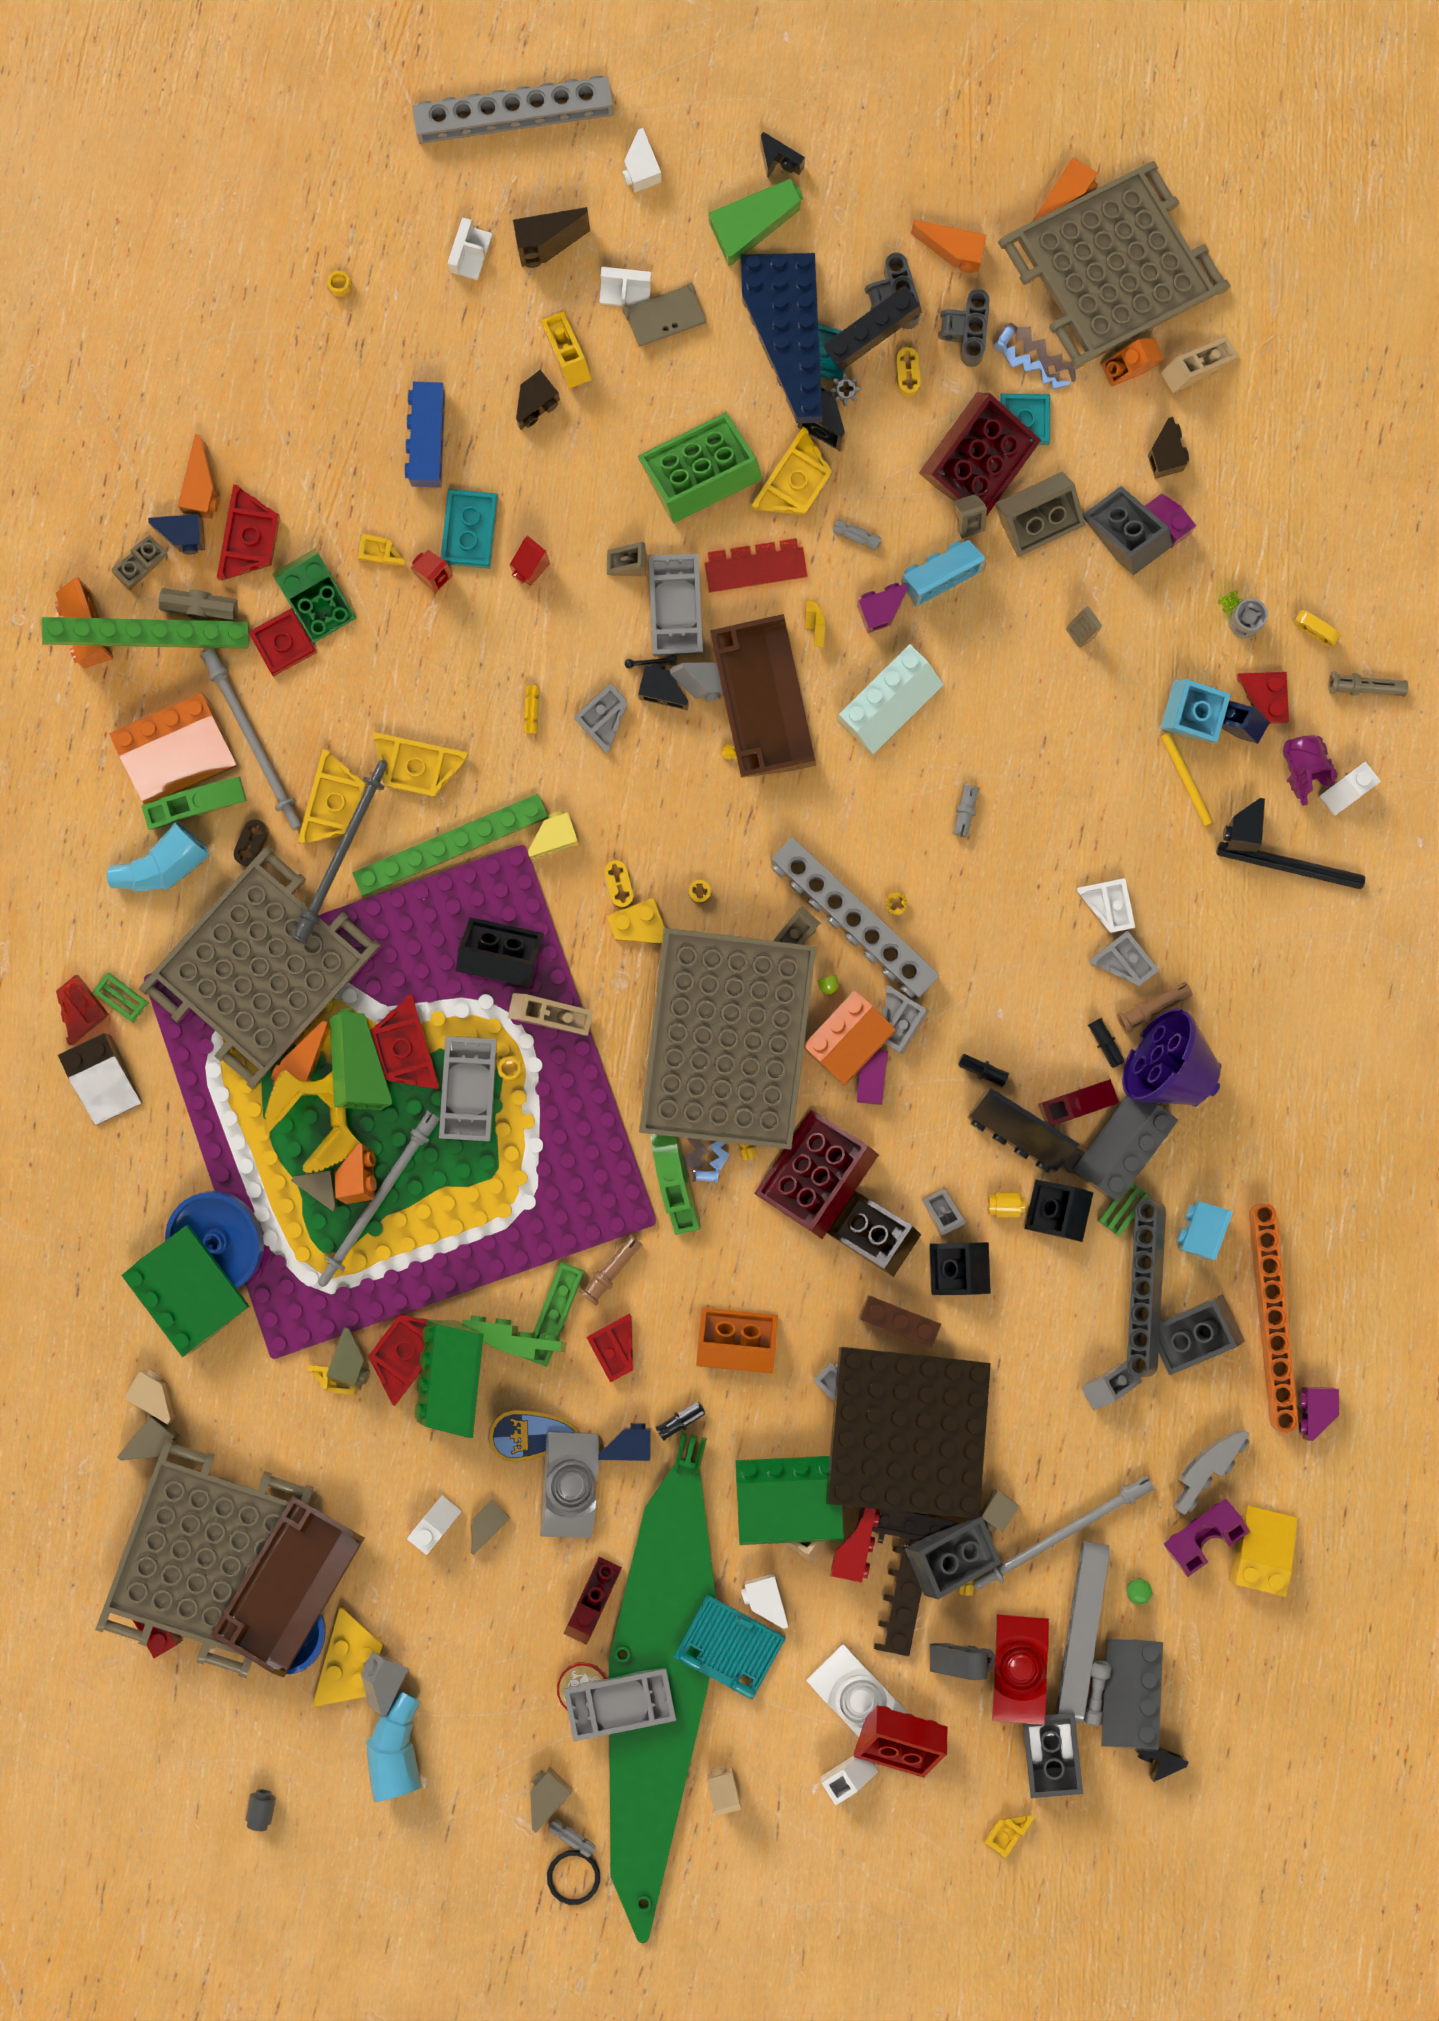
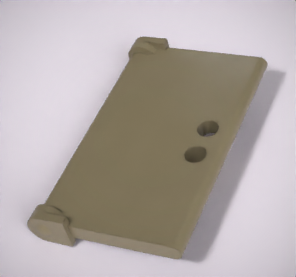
[622,283,706,347]

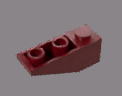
[1038,1079,1119,1126]
[563,1557,622,1645]

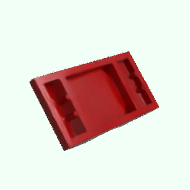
[992,1614,1049,1725]

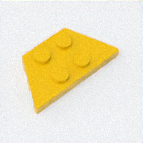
[751,427,833,516]
[373,732,469,798]
[298,749,367,844]
[312,1607,384,1707]

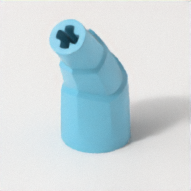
[107,821,211,892]
[366,1690,422,1802]

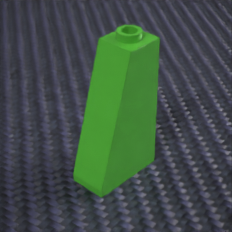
[709,178,803,266]
[330,1009,392,1110]

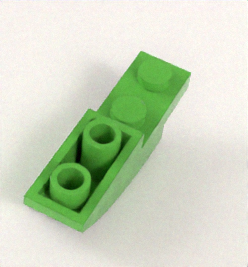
[142,777,247,830]
[651,1134,701,1235]
[462,1316,567,1360]

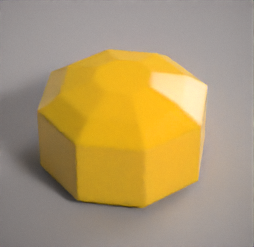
[327,270,352,297]
[497,1056,523,1081]

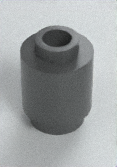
[245,1789,276,1831]

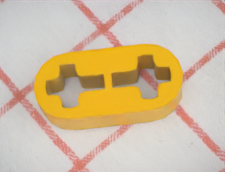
[896,347,921,397]
[1293,610,1341,647]
[604,860,634,908]

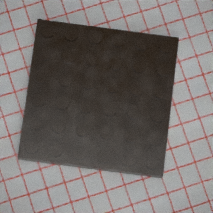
[826,1347,991,1519]

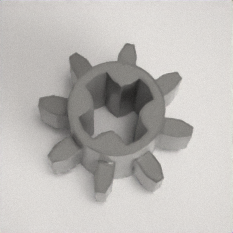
[829,374,861,407]

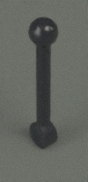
[624,655,677,669]

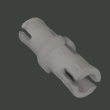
[953,784,980,837]

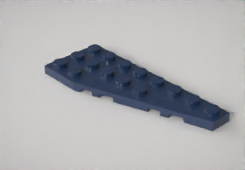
[741,253,822,423]

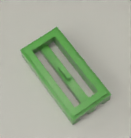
[92,972,149,1023]
[1098,1183,1150,1236]

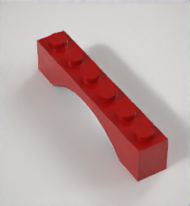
[830,1508,880,1583]

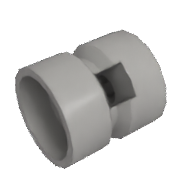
[1229,598,1268,638]

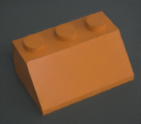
[55,577,113,668]
[804,990,896,1086]
[696,1308,778,1374]

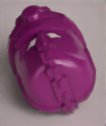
[1283,735,1337,806]

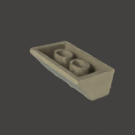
[995,471,1085,557]

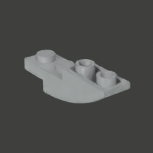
[1172,1429,1249,1515]

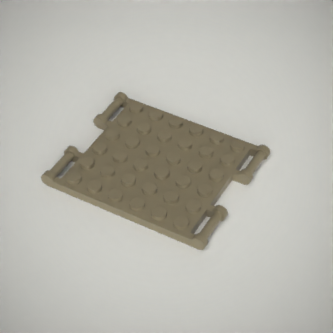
[998,161,1231,369]
[139,846,382,1090]
[95,1438,313,1678]

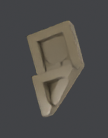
[470,1500,510,1555]

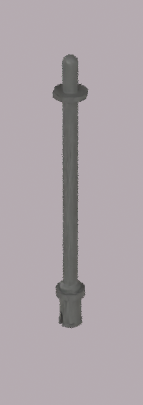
[292,760,388,945]

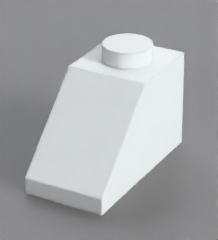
[622,128,662,193]
[1319,762,1381,816]
[407,1495,462,1555]
[741,1573,788,1629]

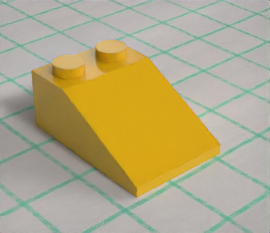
[1229,1505,1298,1597]

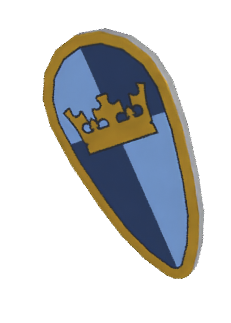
[488,1410,578,1462]

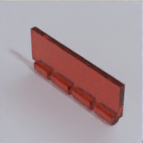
[704,538,808,593]

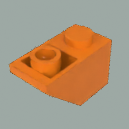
[1101,338,1164,386]
[335,1144,377,1204]

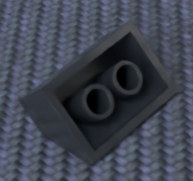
[456,917,544,988]

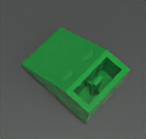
[272,549,356,643]

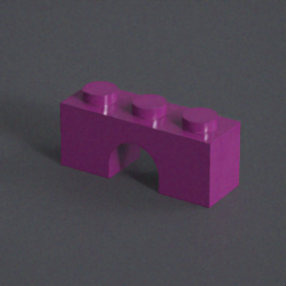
[1163,1498,1250,1577]

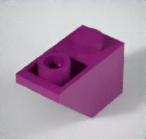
[857,583,907,634]
[1298,1387,1339,1441]

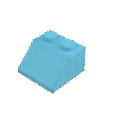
[1160,679,1231,743]
[1176,1201,1233,1260]

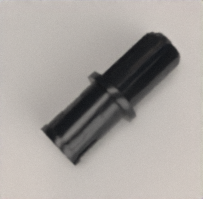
[1087,1018,1124,1068]
[958,1054,1009,1087]
[655,1402,706,1441]

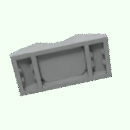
[649,554,703,656]
[439,1036,497,1141]
[540,1432,599,1538]
[564,1668,676,1742]

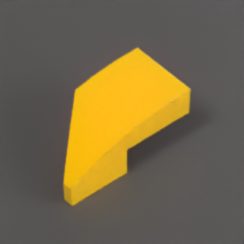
[357,533,405,566]
[805,600,826,647]
[307,1365,357,1395]
[983,1815,1035,1858]

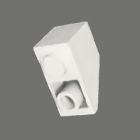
[821,1755,878,1806]

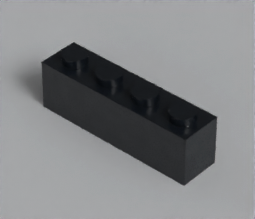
[823,285,922,372]

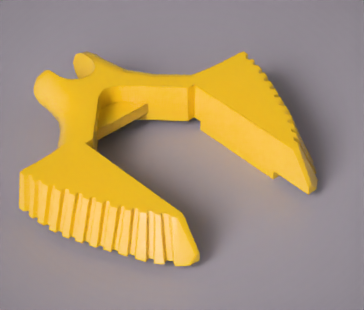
[264,1070,361,1173]

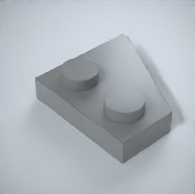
[573,683,627,753]
[1089,931,1159,986]
[882,985,929,1054]

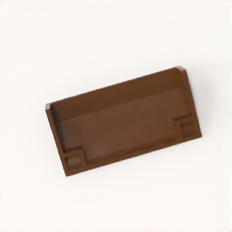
[710,614,816,778]
[211,1497,365,1677]

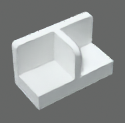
[447,217,492,280]
[599,267,652,307]

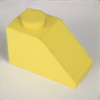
[528,811,579,860]

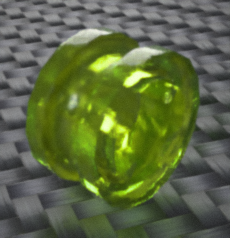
[1218,590,1244,613]

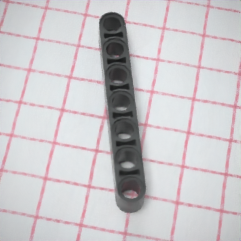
[1127,1199,1166,1377]

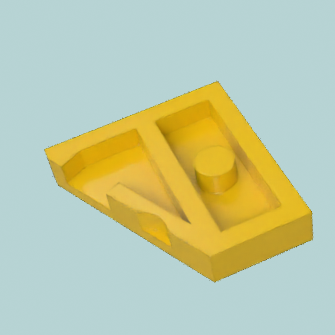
[606,898,665,944]

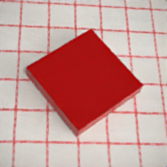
[248,608,317,677]

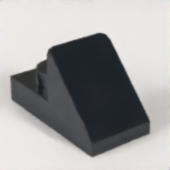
[760,132,805,178]
[1135,1747,1189,1782]

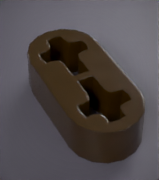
[233,819,269,867]

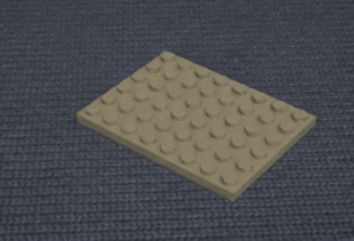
[639,928,816,1149]

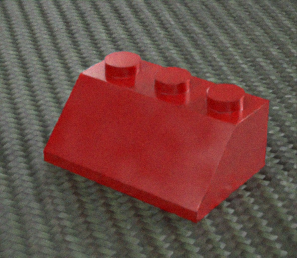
[854,1705,948,1778]

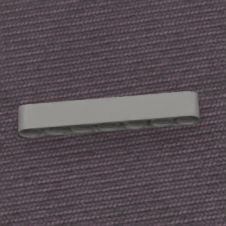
[1055,1541,1110,1724]

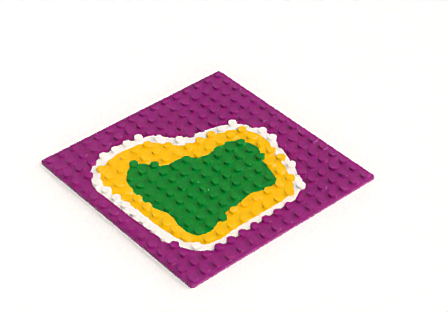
[144,845,656,1359]

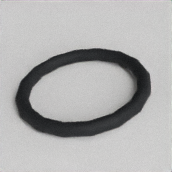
[547,1850,600,1905]

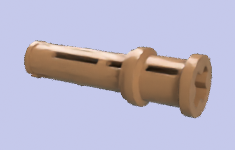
[1117,982,1193,1034]
[579,1234,643,1306]

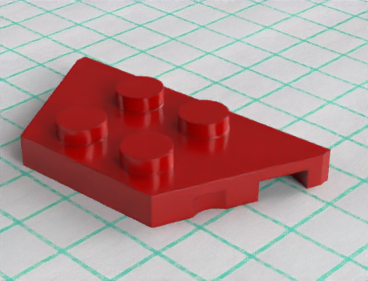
[217,484,280,581]
[370,994,440,1089]
[368,1314,429,1406]

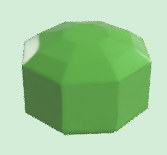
[1126,1578,1153,1605]

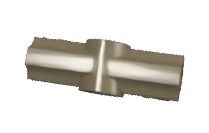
[158,588,238,621]

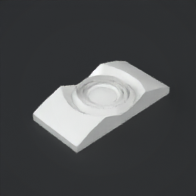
[806,1644,909,1737]

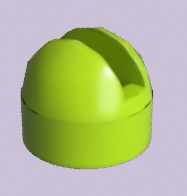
[817,975,838,994]

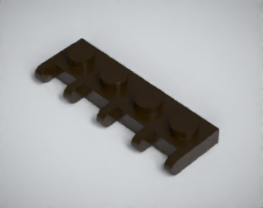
[857,1507,961,1548]
[873,1546,922,1656]

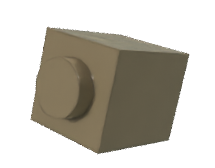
[980,1489,1019,1532]

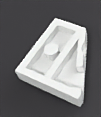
[1077,878,1135,933]

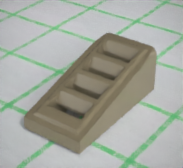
[1066,606,1102,647]

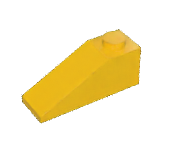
[541,311,592,389]

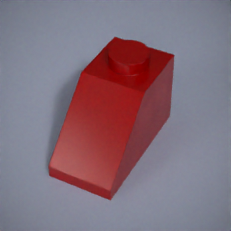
[510,535,550,586]
[411,550,453,594]

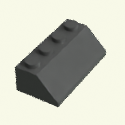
[1072,1095,1178,1202]
[1101,1639,1163,1751]

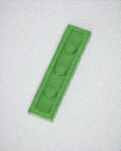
[525,1262,585,1367]

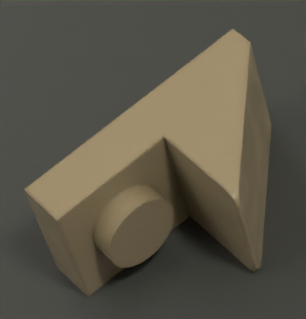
[953,494,987,539]
[773,907,821,945]

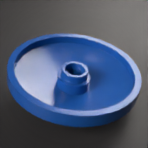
[165,1191,264,1288]

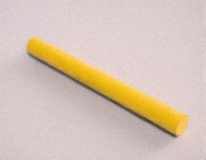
[1161,732,1214,827]

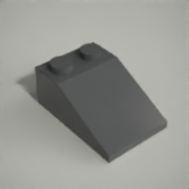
[1083,486,1172,575]
[1159,1294,1245,1375]
[905,1516,1001,1599]
[1023,1713,1083,1798]

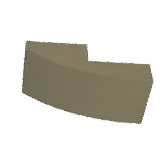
[112,535,167,590]

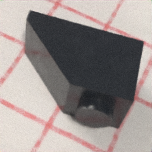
[638,664,689,711]
[1223,798,1265,855]

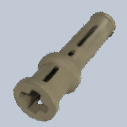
[1328,671,1408,697]

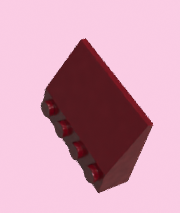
[919,392,1041,517]
[754,1110,879,1239]

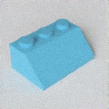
[901,540,986,607]

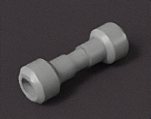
[1084,1660,1112,1726]

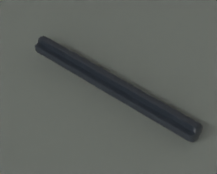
[1216,842,1366,889]

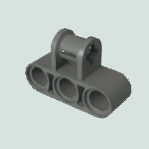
[865,252,921,329]
[938,289,990,367]
[930,1643,995,1680]

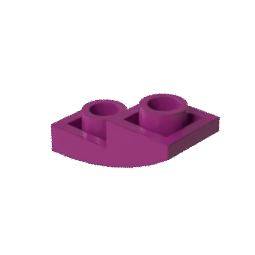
[857,1050,888,1105]

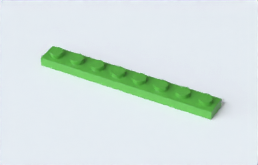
[41,617,249,649]
[352,794,548,897]

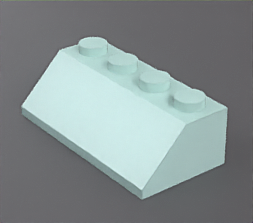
[838,644,944,755]

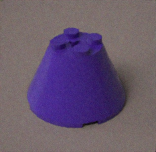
[1122,1008,1222,1107]

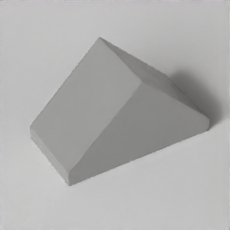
[922,1188,966,1235]

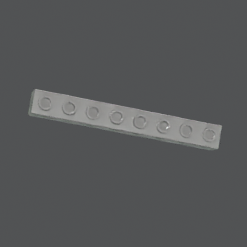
[412,76,614,144]
[771,837,940,1000]

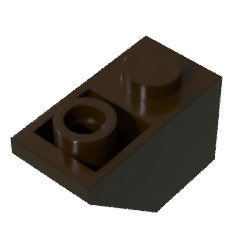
[516,370,560,430]
[1148,417,1189,479]

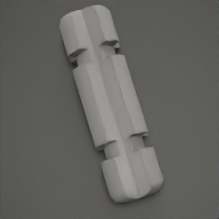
[833,519,881,550]
[548,1819,596,1857]

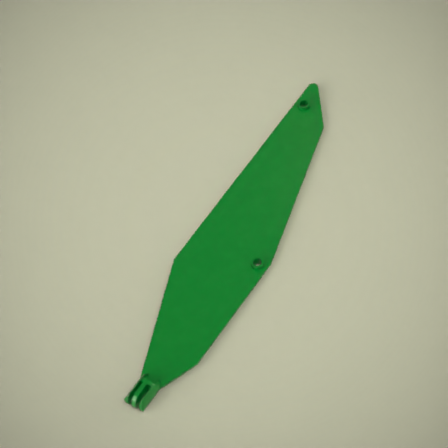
[609,1432,716,1943]

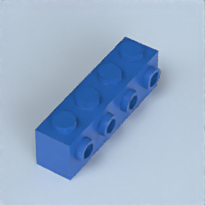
[405,381,446,488]

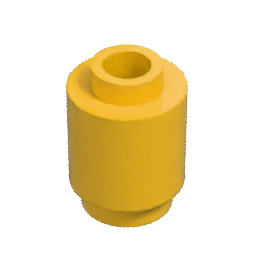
[988,1192,1026,1218]

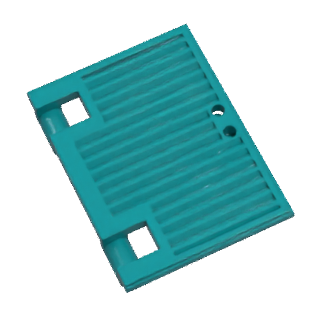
[673,1594,786,1700]

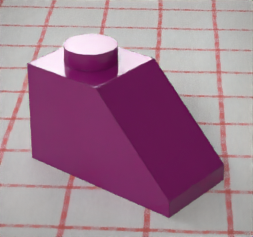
[1145,493,1196,548]

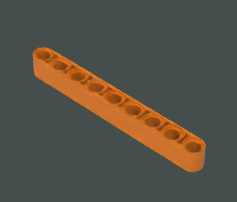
[1249,1203,1298,1433]

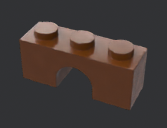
[858,1295,941,1348]

